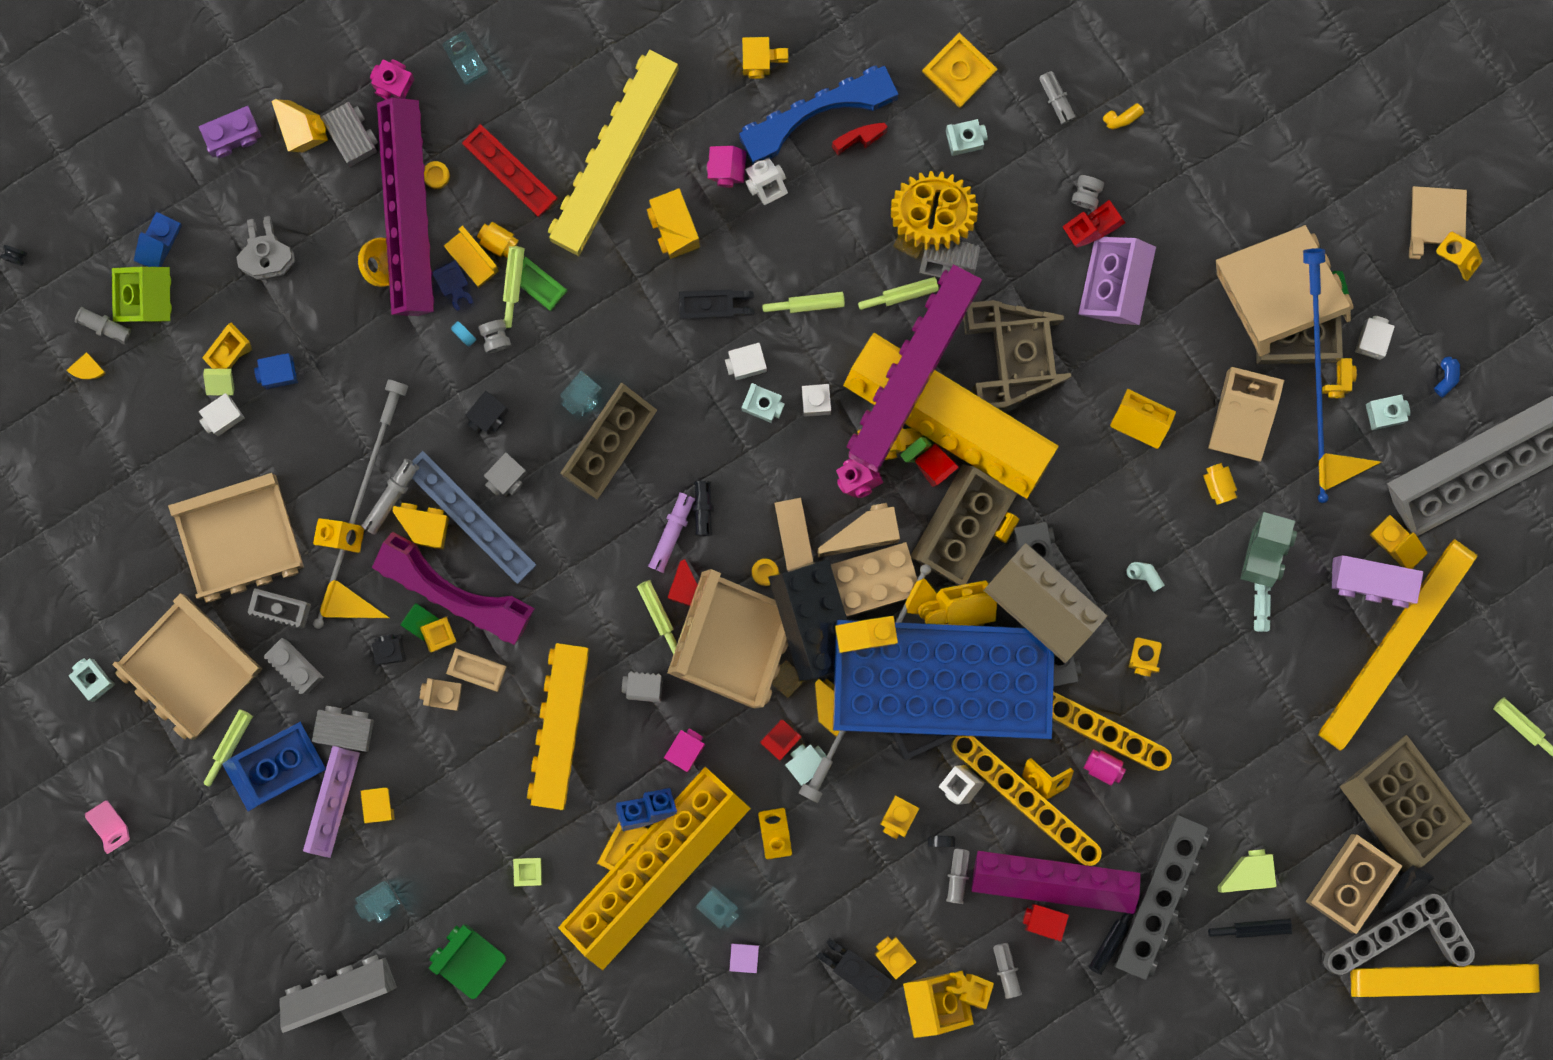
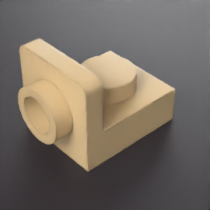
[420,678,462,711]

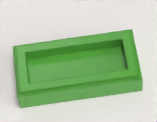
[520,257,568,311]
[900,437,935,462]

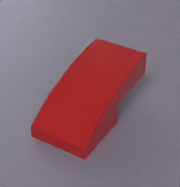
[832,123,888,155]
[1062,200,1126,248]

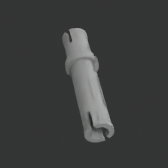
[361,458,419,535]

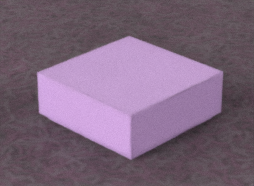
[729,943,759,973]

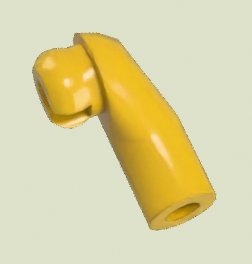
[1103,103,1144,130]

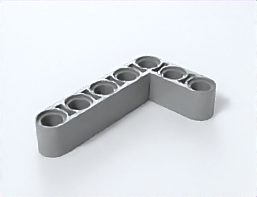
[1323,893,1475,975]

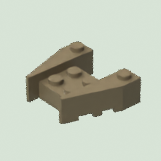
[963,300,1071,411]

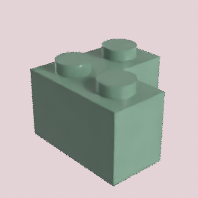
[1240,512,1297,588]

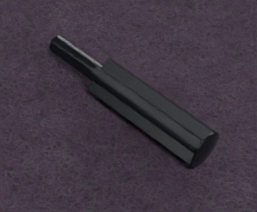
[1088,901,1139,975]
[1208,918,1292,938]

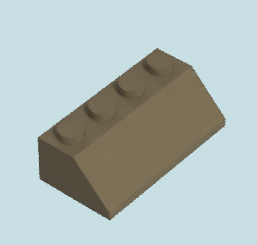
[560,383,657,500]
[911,464,1017,585]
[983,543,1107,663]

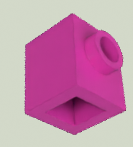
[707,146,746,188]

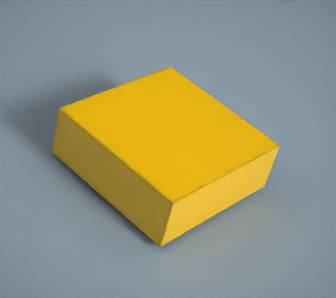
[420,617,456,652]

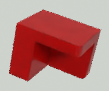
[760,720,802,761]

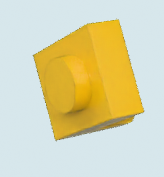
[1322,358,1357,398]

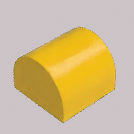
[993,512,1020,543]

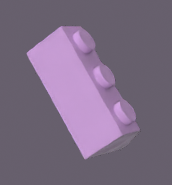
[1079,237,1156,325]
[1332,555,1423,608]

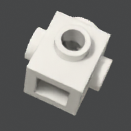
[745,158,788,205]

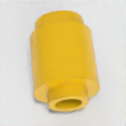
[477,222,519,258]
[1203,463,1237,505]

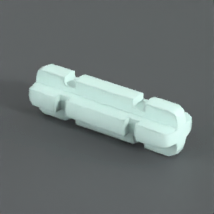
[1254,583,1271,632]

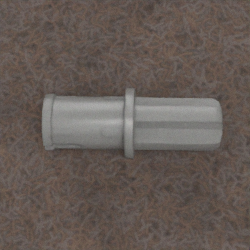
[1039,71,1076,125]
[946,849,970,904]
[993,943,1022,999]

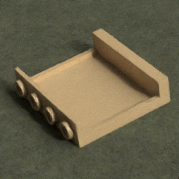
[1216,225,1353,356]
[168,473,304,603]
[667,569,788,709]
[112,593,262,740]

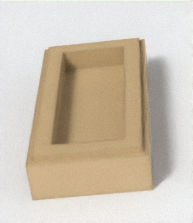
[446,648,507,692]

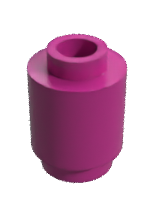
[1083,749,1126,786]

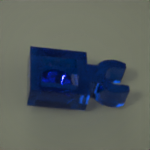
[432,260,473,311]

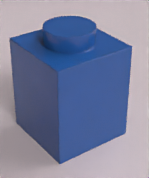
[254,353,298,389]

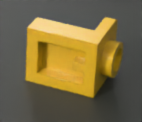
[880,795,919,839]
[875,936,916,979]

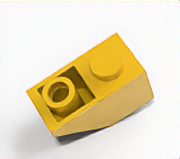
[393,503,449,550]
[815,679,839,737]

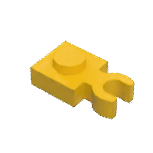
[945,972,994,1009]

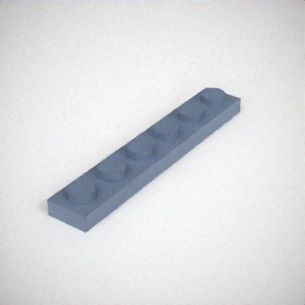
[412,451,537,584]

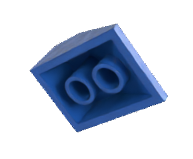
[222,722,326,811]

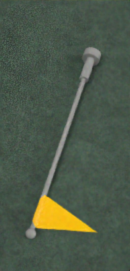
[313,379,408,629]
[799,564,937,803]

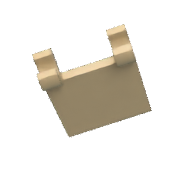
[1409,186,1467,260]

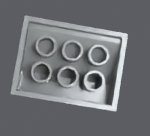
[279,955,397,1033]

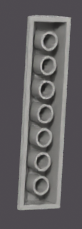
[1387,396,1553,536]

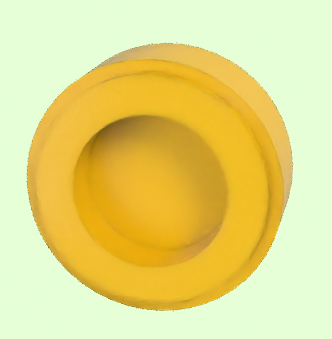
[424,161,450,189]
[752,559,779,586]

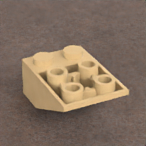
[1208,367,1284,462]

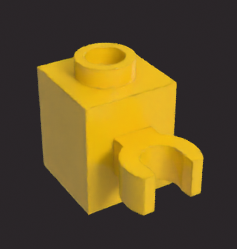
[742,37,788,79]

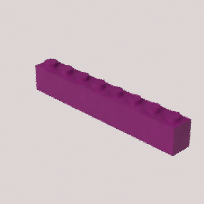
[377,97,434,316]
[846,264,982,473]

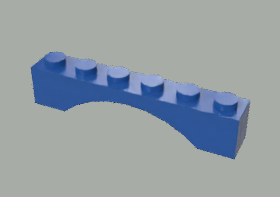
[739,66,898,166]

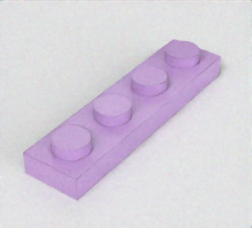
[303,746,360,858]

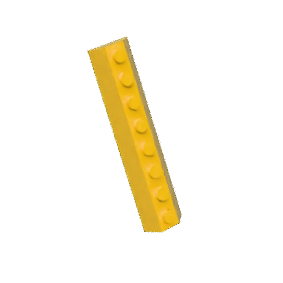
[843,333,1059,499]
[558,767,751,970]

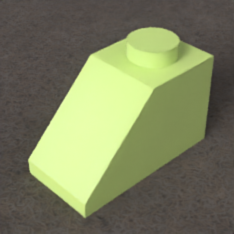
[1218,849,1276,893]

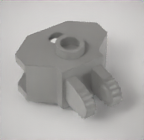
[236,216,295,280]

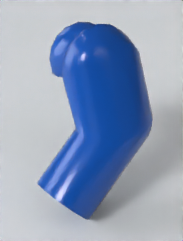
[1434,356,1460,398]

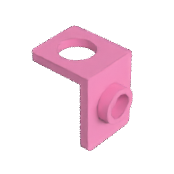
[85,801,130,854]

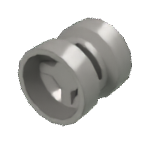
[1071,175,1105,210]
[478,319,512,353]

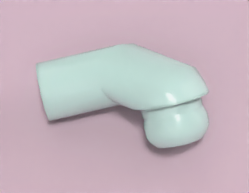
[1126,562,1165,592]

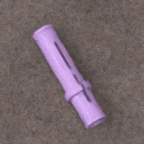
[648,492,695,573]

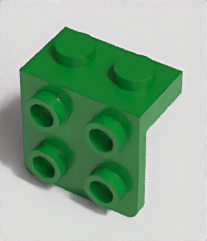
[429,924,506,999]

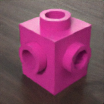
[370,59,414,100]
[836,459,883,498]

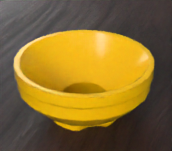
[358,237,389,287]

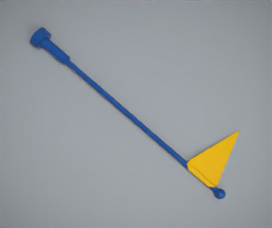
[1303,248,1381,503]

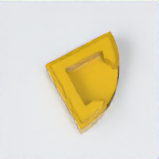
[67,352,106,380]

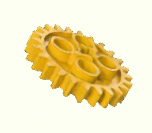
[891,171,978,251]

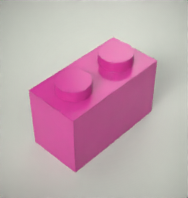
[664,728,705,773]

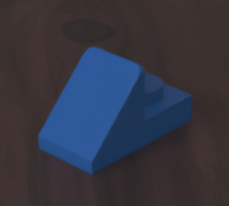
[134,212,182,267]

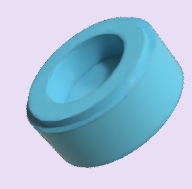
[451,321,476,346]

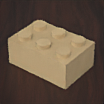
[831,542,917,618]
[1306,834,1402,934]

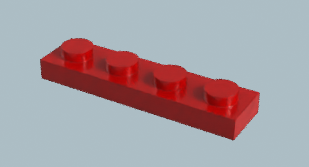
[462,124,558,218]

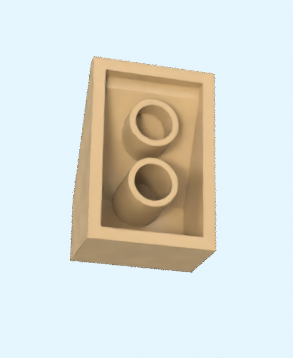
[818,503,900,557]

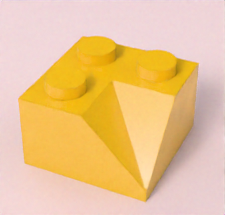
[646,188,700,259]

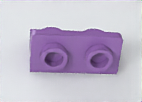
[199,106,262,158]

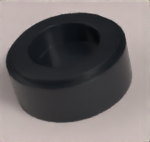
[928,836,955,847]

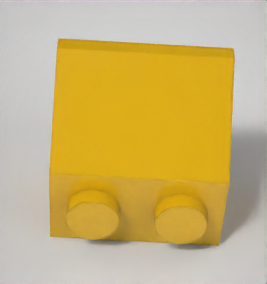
[903,971,974,1038]

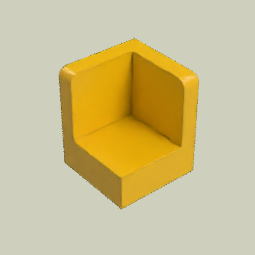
[361,788,395,823]

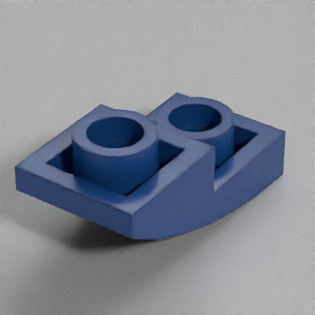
[615,788,677,831]

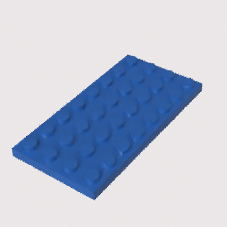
[833,620,1054,739]

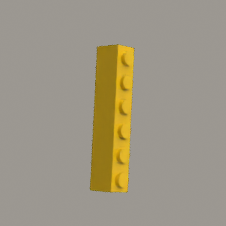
[527,643,590,810]

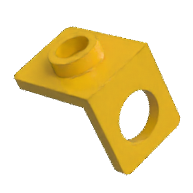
[1436,232,1483,281]
[313,518,364,553]
[1129,637,1162,677]
[1022,758,1074,800]
[758,808,792,859]

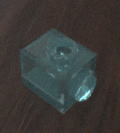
[560,371,603,415]
[355,881,400,923]
[696,886,739,929]

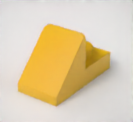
[202,322,252,369]
[1370,515,1428,569]

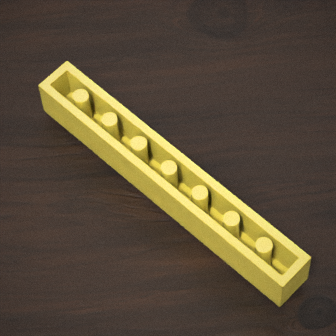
[548,49,679,256]

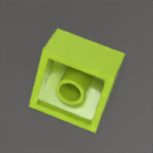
[112,267,172,322]

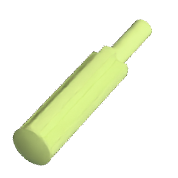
[503,246,525,328]
[858,276,939,310]
[762,291,845,313]
[636,580,677,655]
[1493,697,1553,757]
[203,709,253,787]

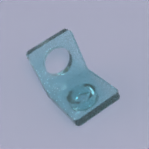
[442,31,488,84]

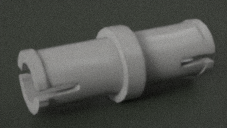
[74,307,131,344]

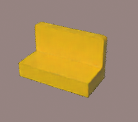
[444,225,499,288]
[1110,389,1176,449]

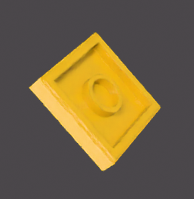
[922,32,998,108]
[597,822,663,883]

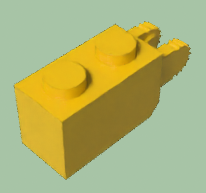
[917,580,997,626]

